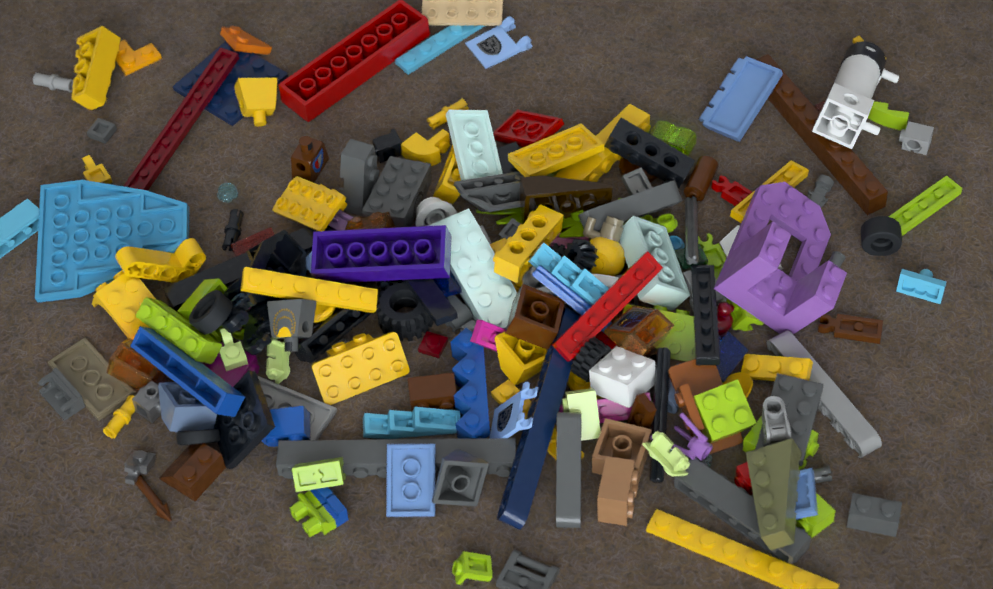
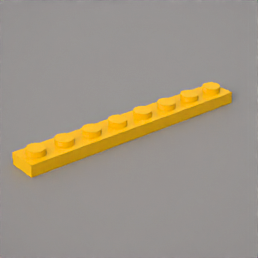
[646,509,839,589]

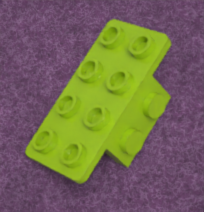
[619,304,696,362]

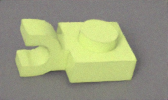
[219,328,248,371]

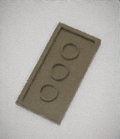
[48,338,137,421]

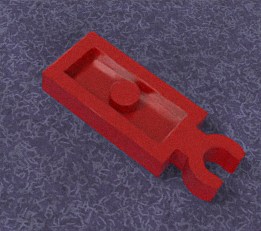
[711,175,752,206]

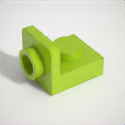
[452,551,493,584]

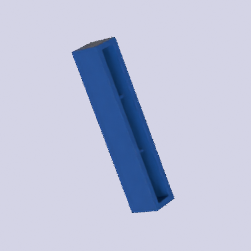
[130,326,245,417]

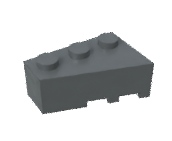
[340,139,379,217]

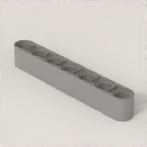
[766,330,882,458]

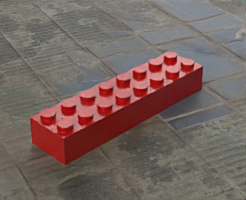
[278,0,430,123]

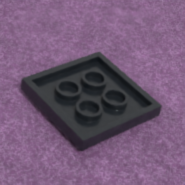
[214,370,275,469]

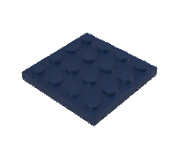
[173,41,288,126]

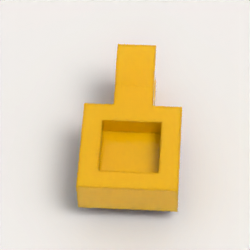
[82,155,112,184]

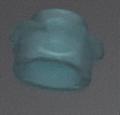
[217,183,238,202]

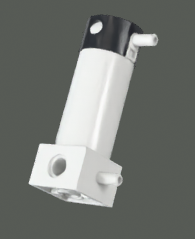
[812,41,899,149]

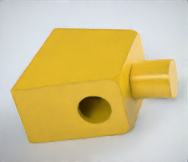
[234,78,277,127]

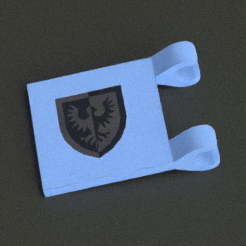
[465,16,532,69]
[490,382,538,438]

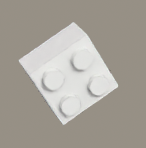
[589,346,656,408]

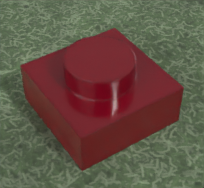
[418,331,448,358]

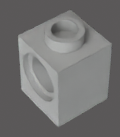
[899,121,934,155]

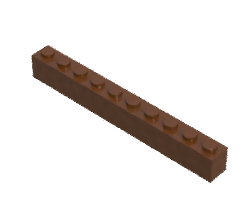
[755,54,888,215]

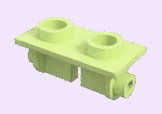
[266,337,290,384]
[642,431,690,477]

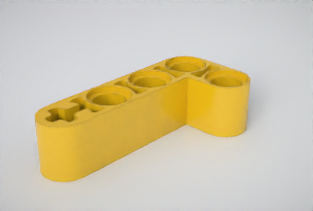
[115,238,206,283]

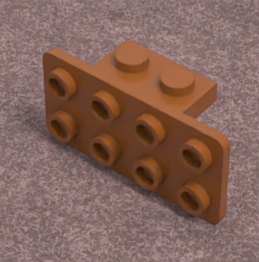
[668,359,743,455]

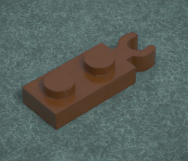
[818,314,883,344]

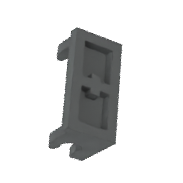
[38,368,85,421]

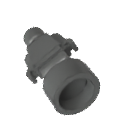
[807,175,834,208]

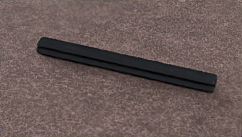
[649,347,671,483]

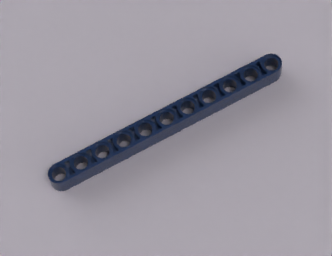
[497,306,581,530]

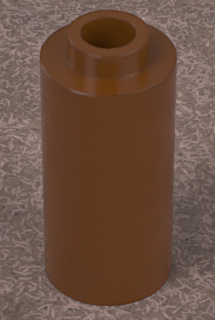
[684,156,718,201]

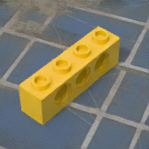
[433,144,461,205]
[493,204,564,283]

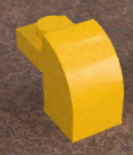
[401,129,450,166]

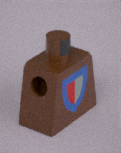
[291,136,329,183]

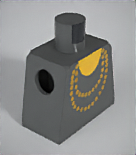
[267,299,316,352]

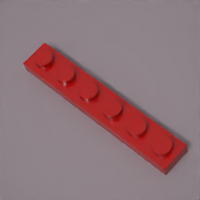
[552,251,663,362]

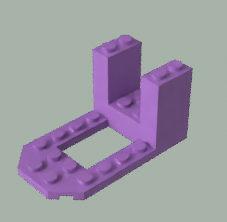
[714,182,847,334]

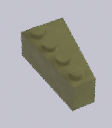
[746,438,802,550]

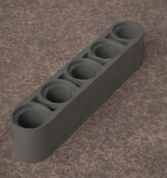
[578,180,683,232]
[556,412,581,528]

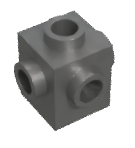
[132,380,161,423]

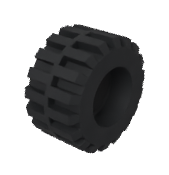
[376,280,433,341]

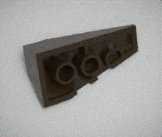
[519,175,613,224]

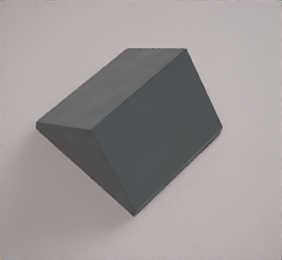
[431,449,489,506]

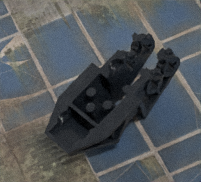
[221,230,306,356]

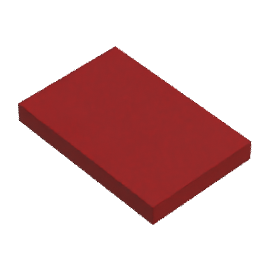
[493,110,565,147]

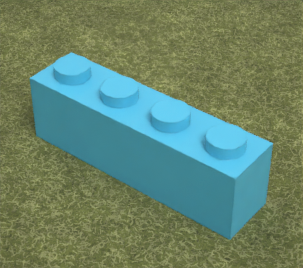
[0,199,39,258]

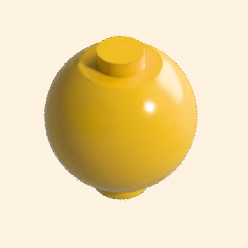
[589,237,626,277]

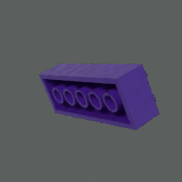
[311,225,452,283]

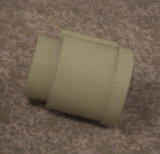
[583,216,624,242]

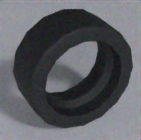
[189,290,233,335]

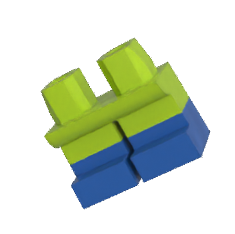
[290,487,349,537]

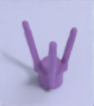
[650,413,713,461]

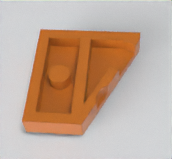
[220,26,272,54]

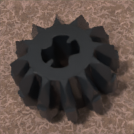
[562,239,599,274]

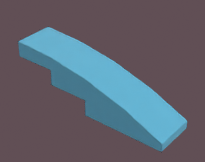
[528,243,609,306]
[363,407,460,439]

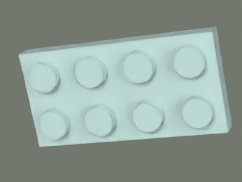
[446,110,503,181]

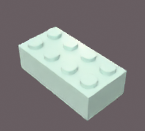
[619,216,690,310]

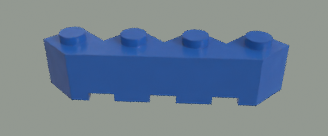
[451,328,490,439]

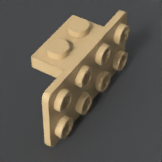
[422,0,503,26]

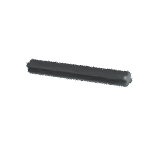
[685,196,699,265]

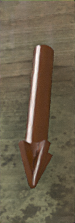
[135,475,172,522]

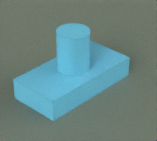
[896,269,947,304]

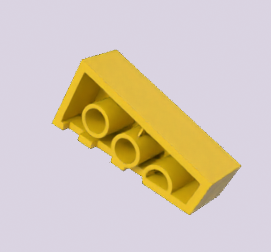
[72,26,121,110]

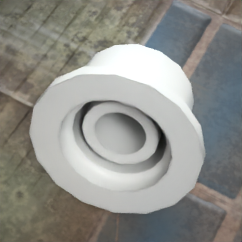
[415,197,457,227]

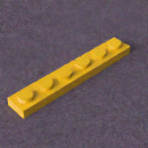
[241,267,378,313]

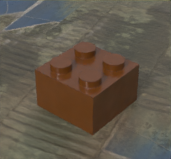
[505,284,565,350]

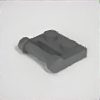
[496,549,560,589]

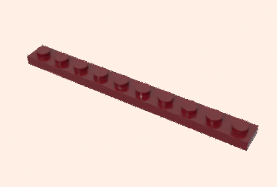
[123,48,239,191]

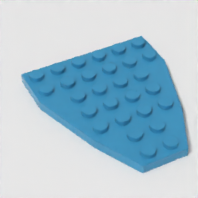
[35,180,189,302]

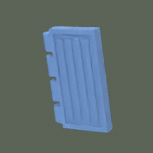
[699,56,783,142]

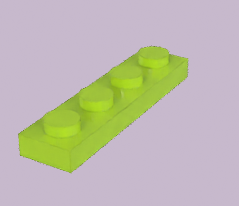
[889,176,962,236]

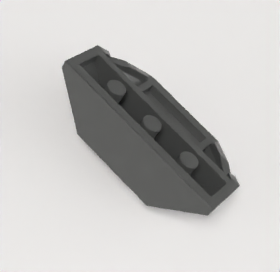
[454,171,524,212]

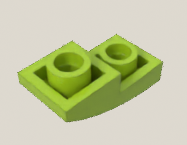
[868,101,909,130]

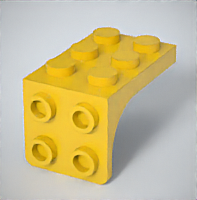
[92,270,156,340]

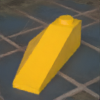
[494,332,547,386]

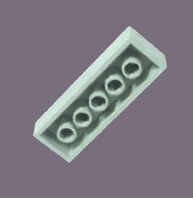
[429,208,517,330]

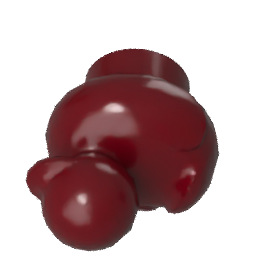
[717,302,734,335]

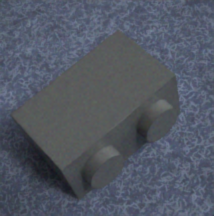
[847,493,902,537]

